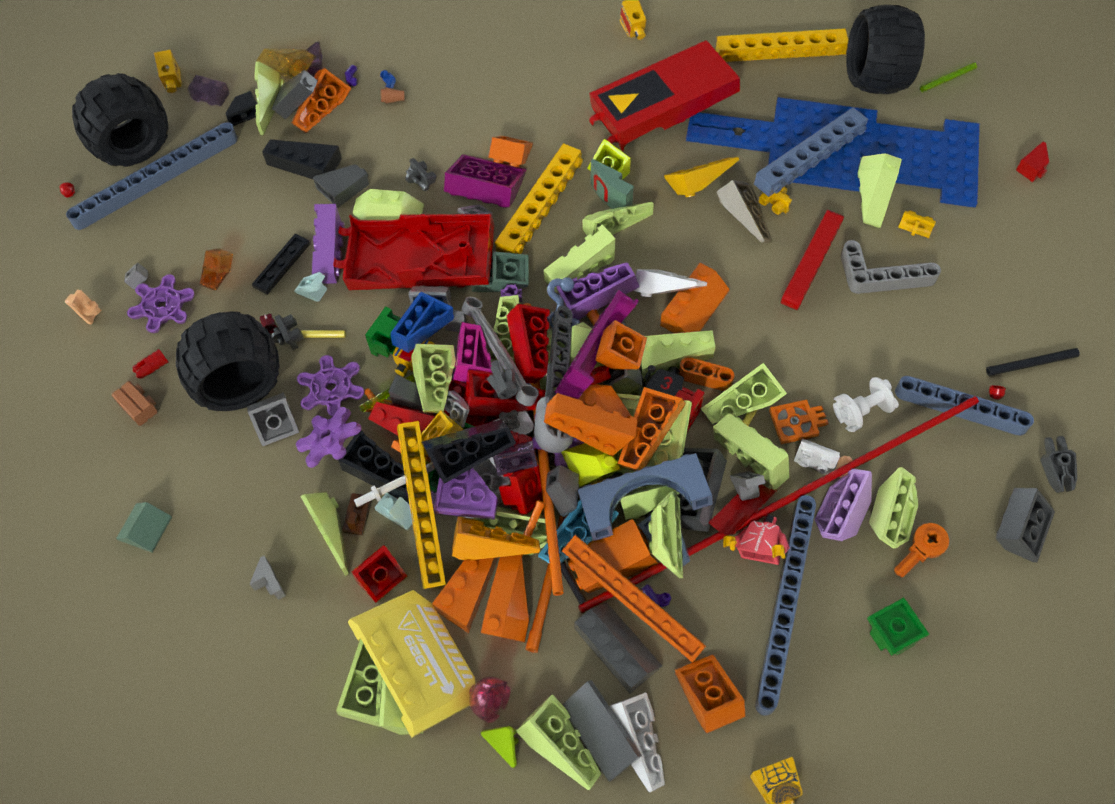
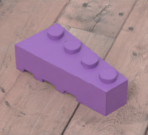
[312,204,345,284]
[556,262,639,320]

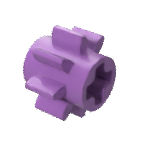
[500,284,522,302]

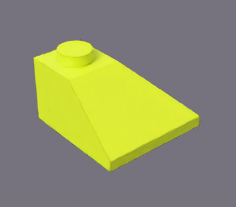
[561,443,620,488]

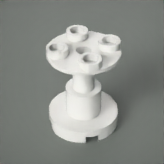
[833,377,899,432]

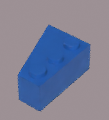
[391,292,454,353]

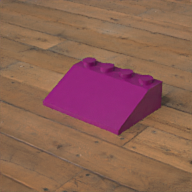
[444,154,527,208]

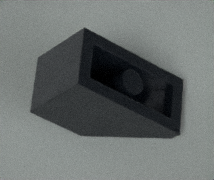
[225,91,257,126]

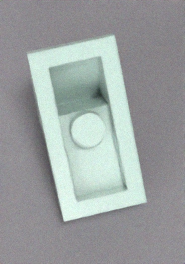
[294,272,327,302]
[374,493,412,531]

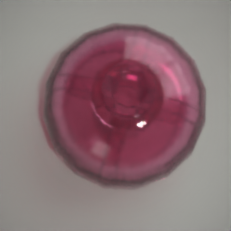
[469,677,511,723]

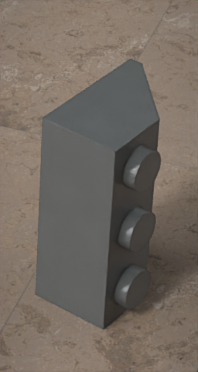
[996,488,1055,563]

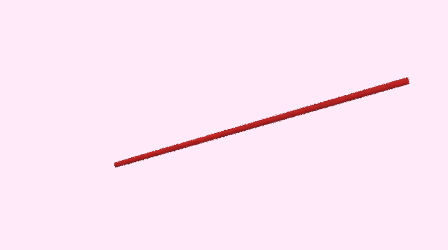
[578,396,979,613]

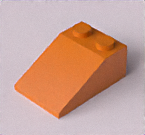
[675,654,745,733]

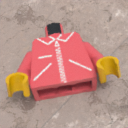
[723,515,789,565]

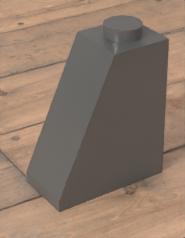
[272,70,318,119]
[313,164,369,208]
[389,375,438,414]

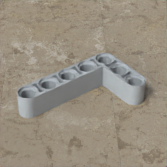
[841,240,941,294]

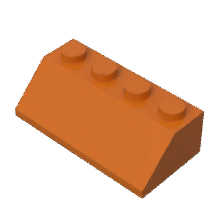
[660,263,730,333]

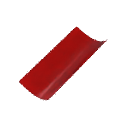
[709,484,781,535]

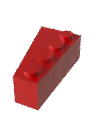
[506,304,550,384]
[368,401,437,435]

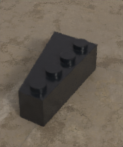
[262,139,342,179]
[421,419,516,484]
[338,430,409,503]

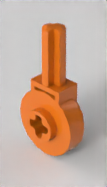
[894,523,949,578]

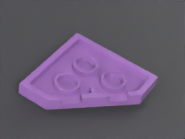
[433,468,498,520]

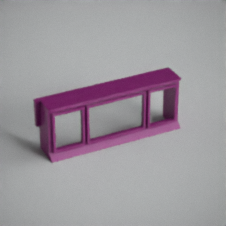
[555,290,639,399]

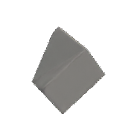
[124,263,148,289]
[445,310,467,332]

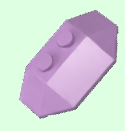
[815,469,872,541]

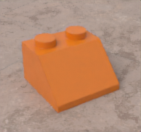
[489,135,533,167]
[595,320,647,369]

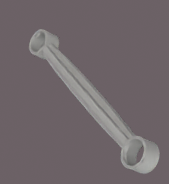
[461,297,539,406]

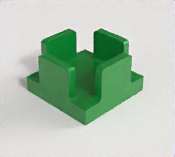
[365,306,401,358]
[867,597,929,656]

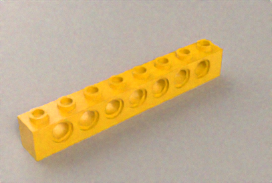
[716,28,848,62]
[495,143,583,254]
[397,421,446,589]

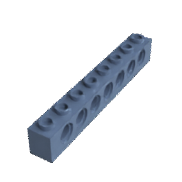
[754,107,868,197]

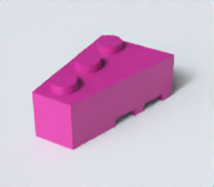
[453,322,492,382]

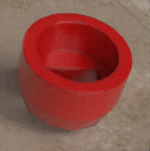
[60,183,75,198]
[989,385,1006,400]

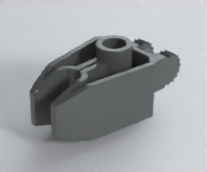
[1040,436,1077,493]

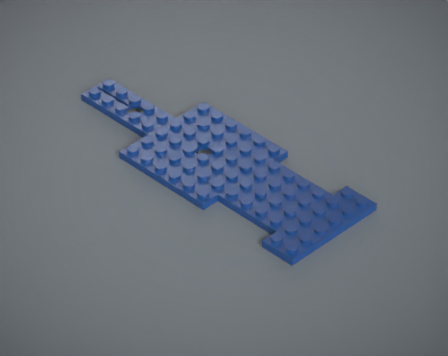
[686,97,980,208]

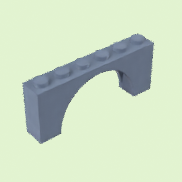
[578,453,713,541]

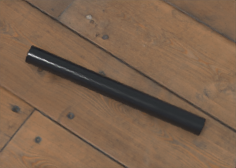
[986,348,1080,376]

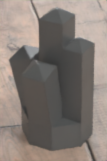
[487,360,518,399]

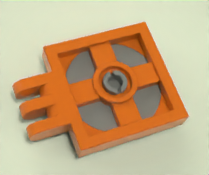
[769,400,829,445]

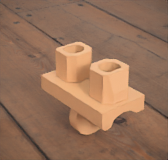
[65,290,102,325]

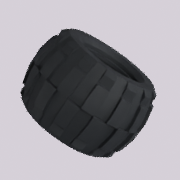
[846,4,925,94]
[72,73,169,167]
[176,311,280,411]

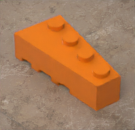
[617,387,686,471]
[544,393,637,456]
[432,557,499,633]

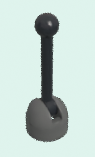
[631,365,656,396]

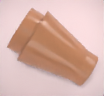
[381,87,404,104]

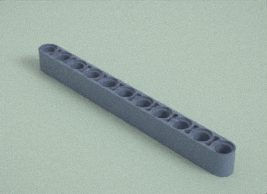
[66,122,238,230]
[755,495,816,716]

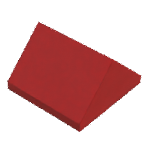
[351,545,407,603]

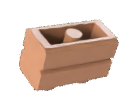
[111,381,158,426]

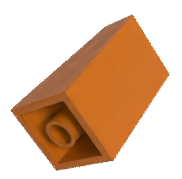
[567,519,658,593]

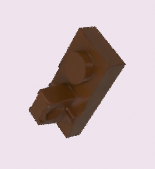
[342,493,372,536]

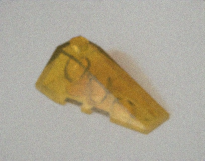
[256,48,316,79]

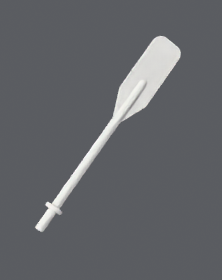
[354,411,534,507]

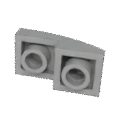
[444,391,469,427]

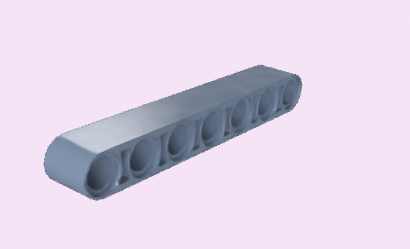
[895,376,1034,436]

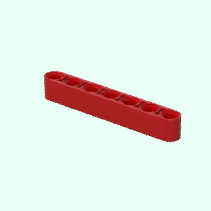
[780,210,844,311]

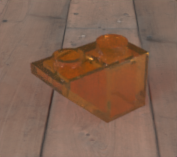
[200,248,233,290]

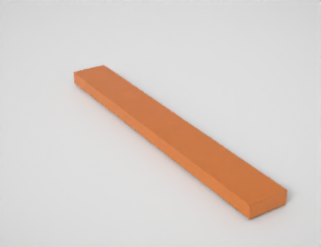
[562,534,706,663]

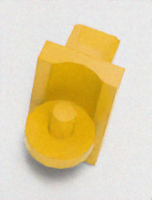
[758,186,792,215]
[898,210,936,238]

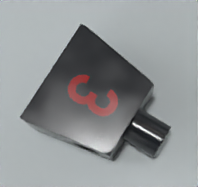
[645,366,684,396]

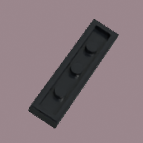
[252,233,310,295]

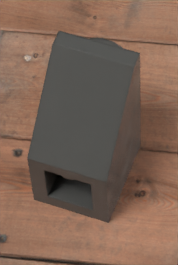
[546,465,579,517]

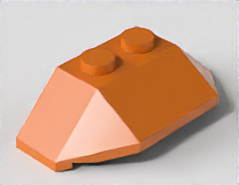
[578,384,631,418]

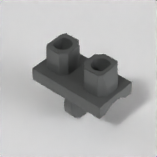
[406,158,436,191]
[271,314,304,350]

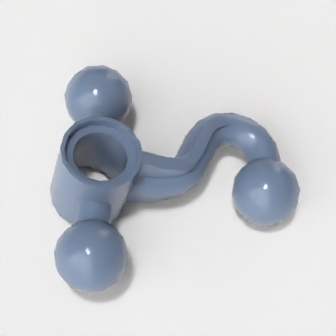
[539,277,580,329]

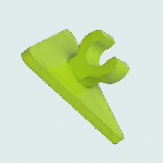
[481,726,519,768]

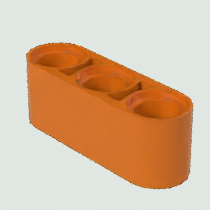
[679,357,734,391]

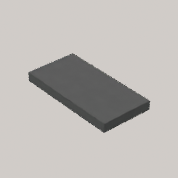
[562,680,642,782]

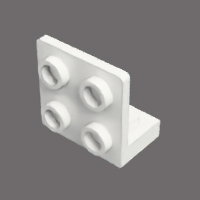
[794,439,840,474]

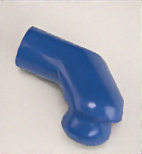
[380,70,396,89]

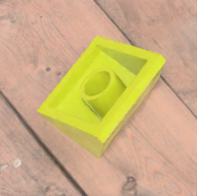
[587,139,631,180]

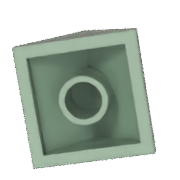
[116,502,172,553]

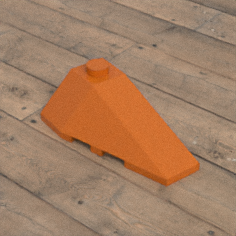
[292,68,351,133]
[481,555,529,642]

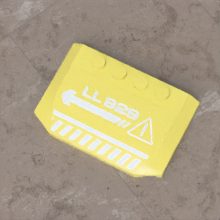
[348,590,477,738]

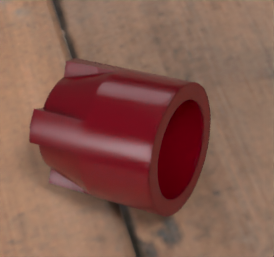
[260,313,277,334]

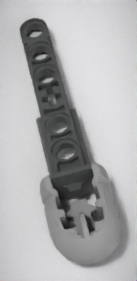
[534,306,574,453]

